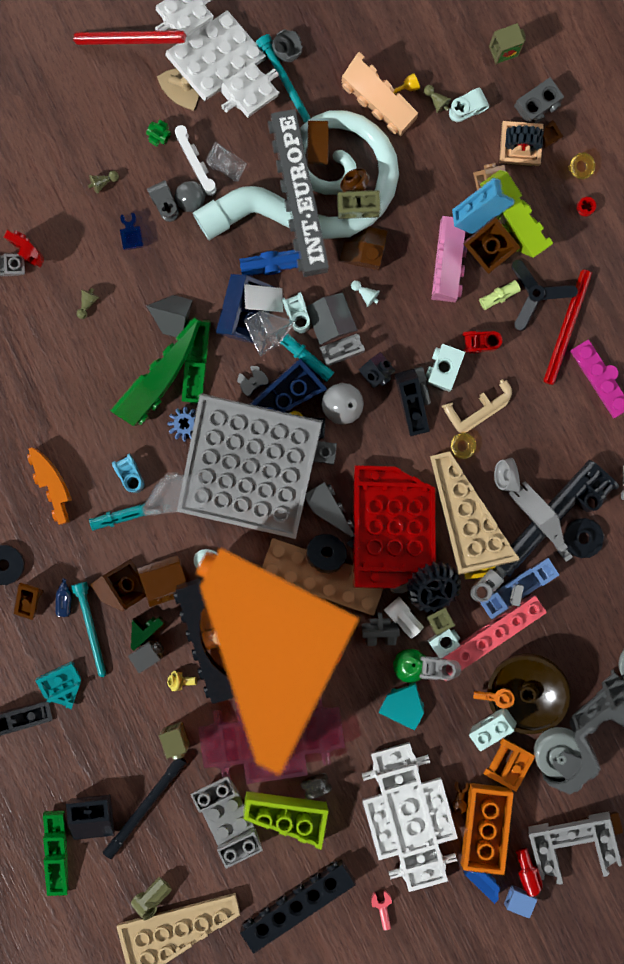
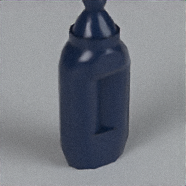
[55,578,71,617]

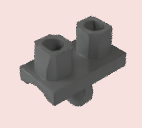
[362,613,400,646]

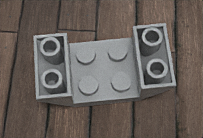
[190,776,263,868]

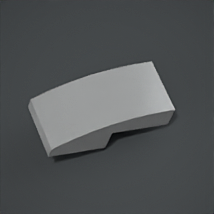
[0,254,25,276]

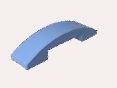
[480,558,559,619]

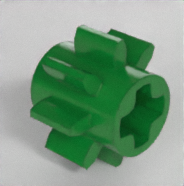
[146,120,171,147]

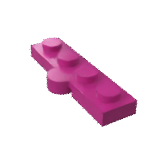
[570,339,624,418]

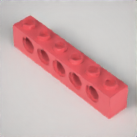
[438,594,547,682]

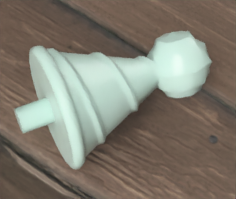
[351,280,380,307]

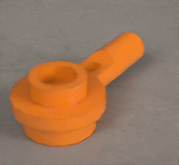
[473,688,515,709]

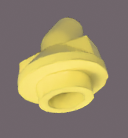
[167,671,197,691]

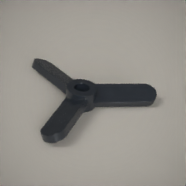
[511,260,578,331]

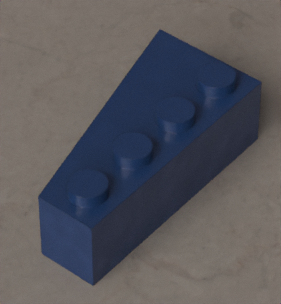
[249,359,327,412]

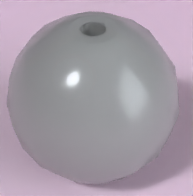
[322,383,364,425]

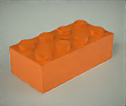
[460,783,513,875]

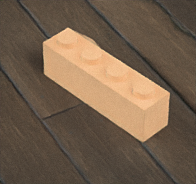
[342,52,418,137]

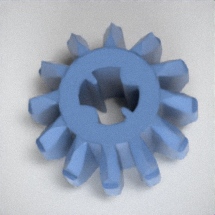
[168,407,196,442]

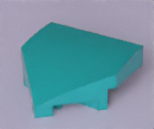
[35,661,81,709]
[378,682,424,731]

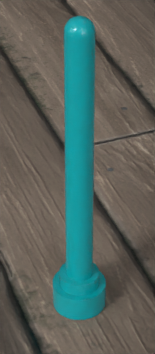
[256,34,311,123]
[71,581,106,677]

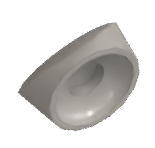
[494,458,520,492]

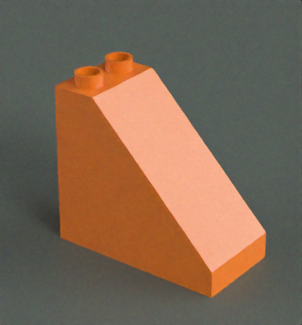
[196,548,358,775]

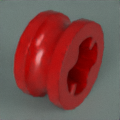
[576,197,596,217]

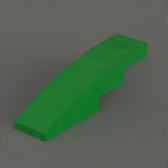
[43,811,68,896]

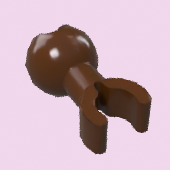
[451,781,469,815]

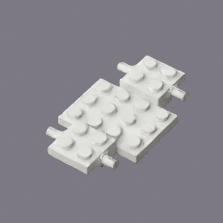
[155,0,279,118]
[362,742,458,892]

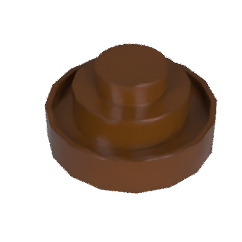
[340,168,370,192]

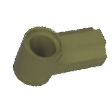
[131,877,172,920]

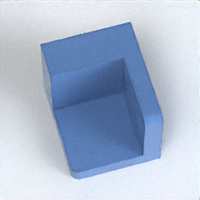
[504,885,537,918]

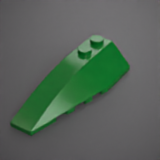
[110,318,201,426]

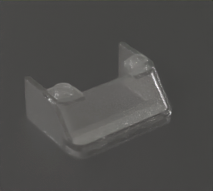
[143,473,206,515]

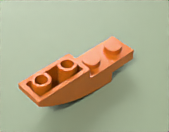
[27,448,72,525]

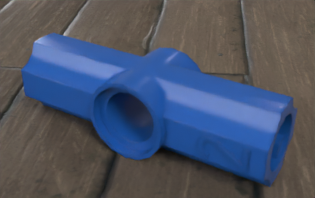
[239,250,300,276]

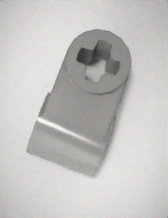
[420,656,461,680]

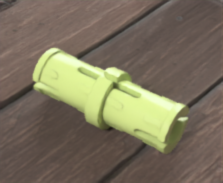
[479,280,521,310]

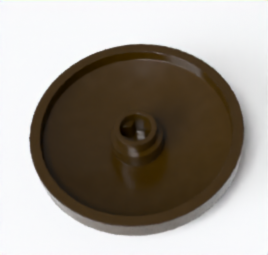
[487,653,570,734]

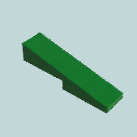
[182,319,211,403]

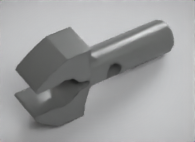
[414,367,431,405]

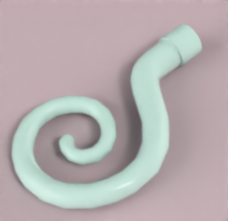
[193,110,399,241]

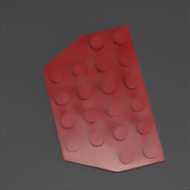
[354,465,436,589]

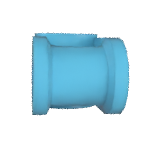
[112,453,144,493]

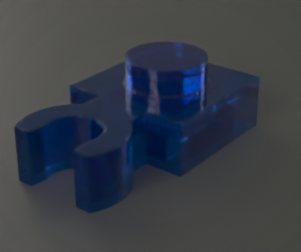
[120,213,144,251]

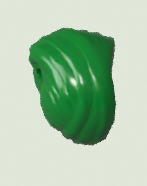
[393,649,426,683]

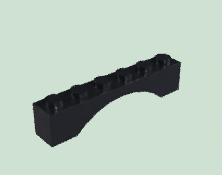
[173,578,235,704]

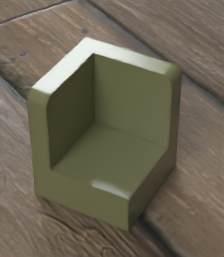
[426,607,455,635]

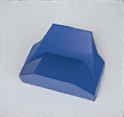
[463,870,500,904]

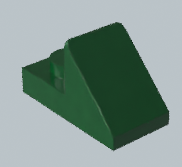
[131,616,166,651]

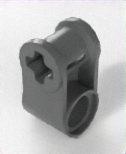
[147,180,179,222]

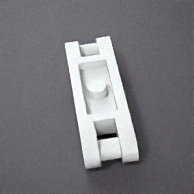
[175,125,217,196]

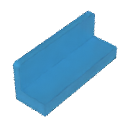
[452,178,514,234]

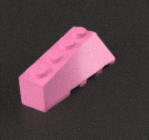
[431,216,469,302]

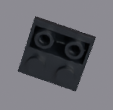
[66,794,115,840]

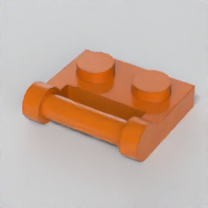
[483,738,535,792]

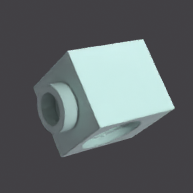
[427,629,461,659]

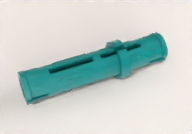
[280,334,334,382]
[89,502,151,531]

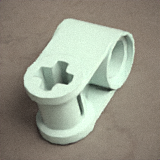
[449,88,490,122]
[282,292,310,333]

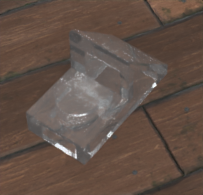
[206,142,247,181]

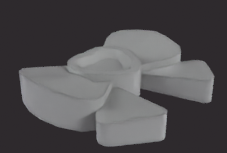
[237,366,269,396]

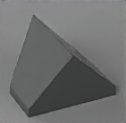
[147,295,193,337]

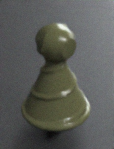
[424,85,451,113]
[88,170,119,194]
[76,288,100,319]

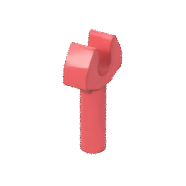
[371,890,392,930]

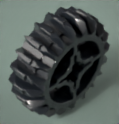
[406,561,462,613]

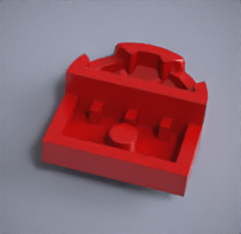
[4,230,44,268]

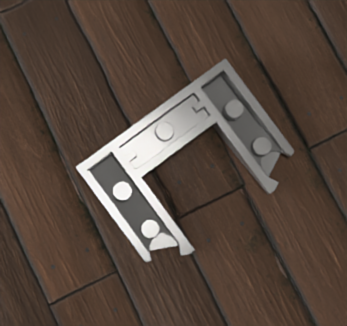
[528,811,622,884]

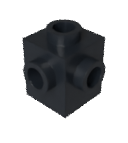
[359,352,396,388]

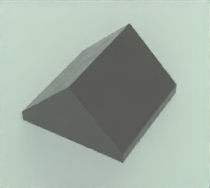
[306,293,357,345]

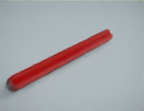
[73,30,186,45]
[543,269,592,385]

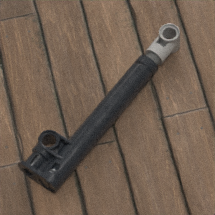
[471,460,619,602]

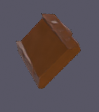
[137,556,186,607]

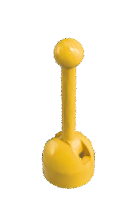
[393,73,420,93]

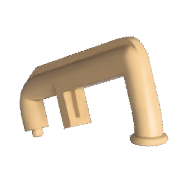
[442,379,512,433]

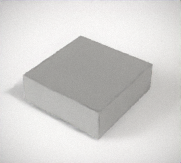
[510,583,524,606]

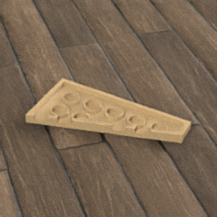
[430,452,520,575]
[117,893,240,964]

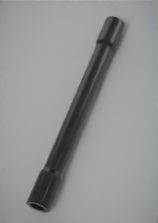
[103,757,187,859]

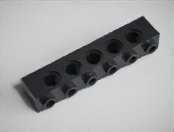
[240,859,356,954]

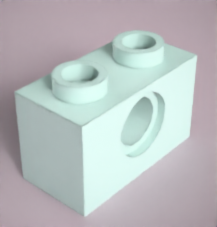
[426,344,465,392]
[469,708,516,752]

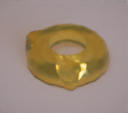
[568,152,595,179]
[450,433,476,459]

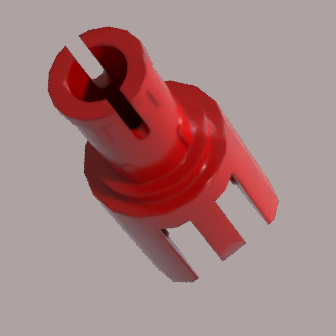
[516,848,543,897]

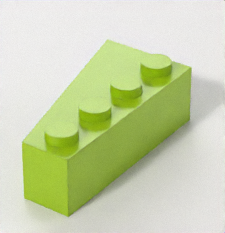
[480,170,553,258]
[243,791,328,850]

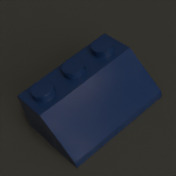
[216,274,275,345]

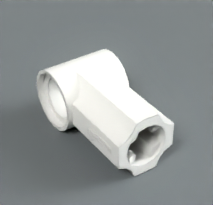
[384,597,424,639]

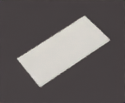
[244,284,283,312]

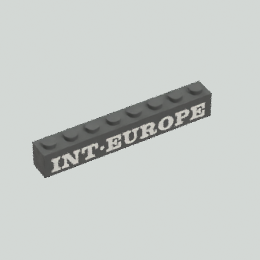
[268,109,329,277]

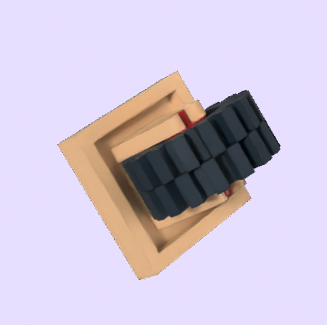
[499,121,543,166]

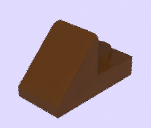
[14,582,43,620]

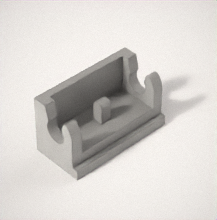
[320,334,365,366]

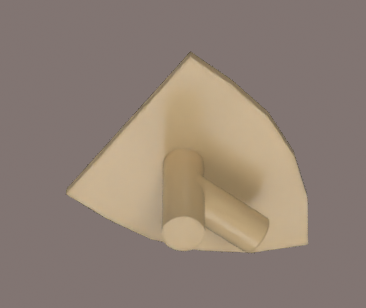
[157,68,200,111]

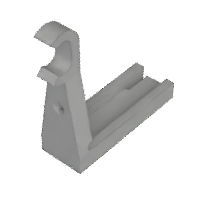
[509,481,573,562]

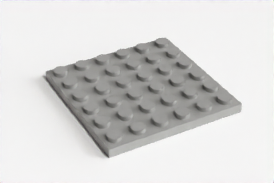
[177,394,322,539]

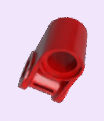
[463,331,502,354]

